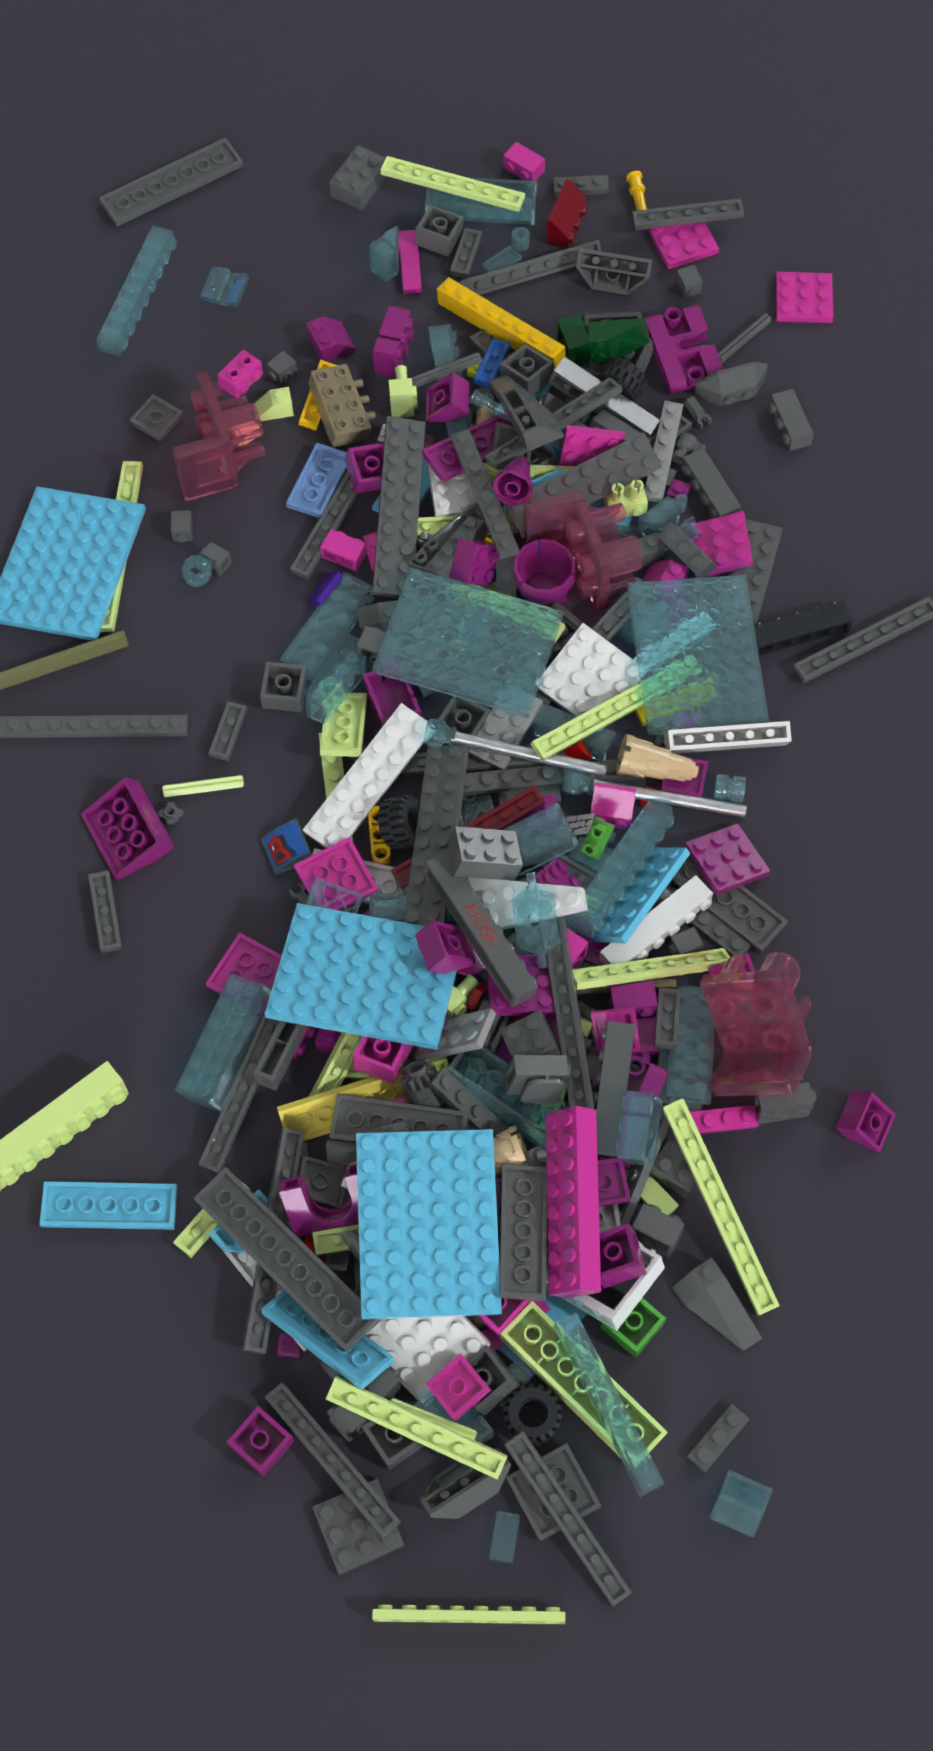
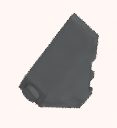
[673,1258,762,1352]

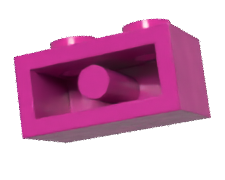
[503,142,545,185]
[217,350,263,398]
[320,529,367,572]

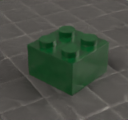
[557,314,592,369]

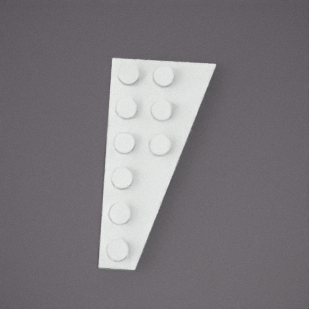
[465,877,588,938]

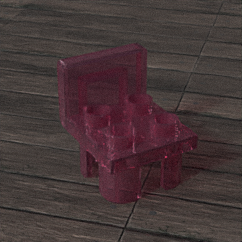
[172,370,267,501]
[523,492,643,611]
[700,952,812,1096]

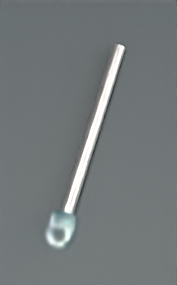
[424,719,607,777]
[562,770,747,817]

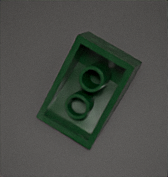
[588,318,650,364]

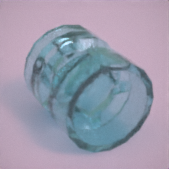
[714,774,746,803]

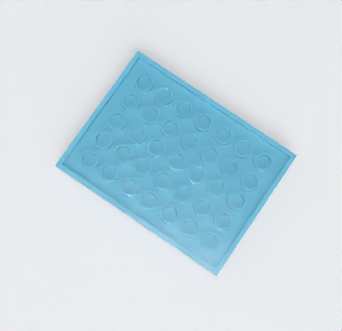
[0,486,146,641]
[265,903,457,1050]
[356,1129,502,1320]

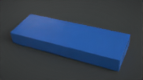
[474,339,510,388]

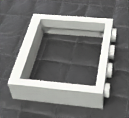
[546,1241,665,1331]

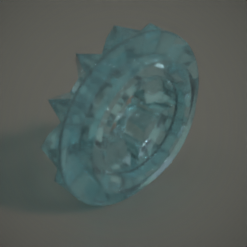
[181,555,212,587]

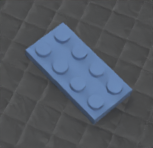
[286,443,347,518]

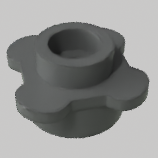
[159,802,184,825]

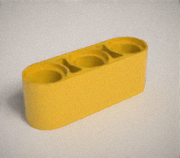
[368,806,391,866]

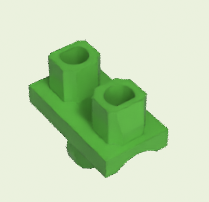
[580,817,615,860]

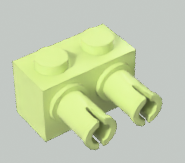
[389,365,418,418]
[603,480,648,520]
[445,974,478,1019]

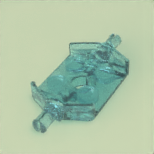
[512,872,562,969]

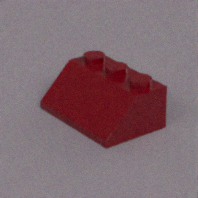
[547,179,588,249]

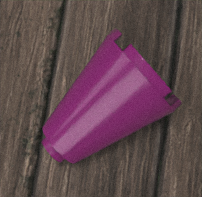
[493,456,533,506]

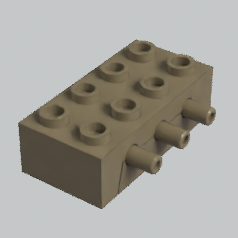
[308,364,376,448]

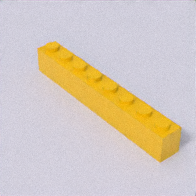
[437,277,566,370]

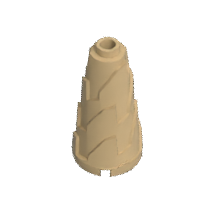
[616,734,699,781]
[493,1125,531,1176]

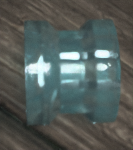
[512,227,530,251]

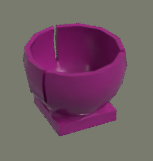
[512,539,576,609]

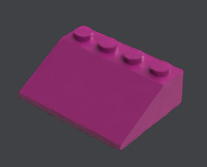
[81,777,174,880]

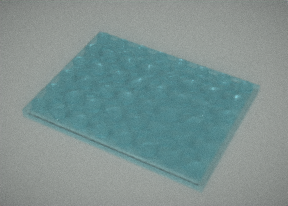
[372,568,564,718]
[627,575,769,735]

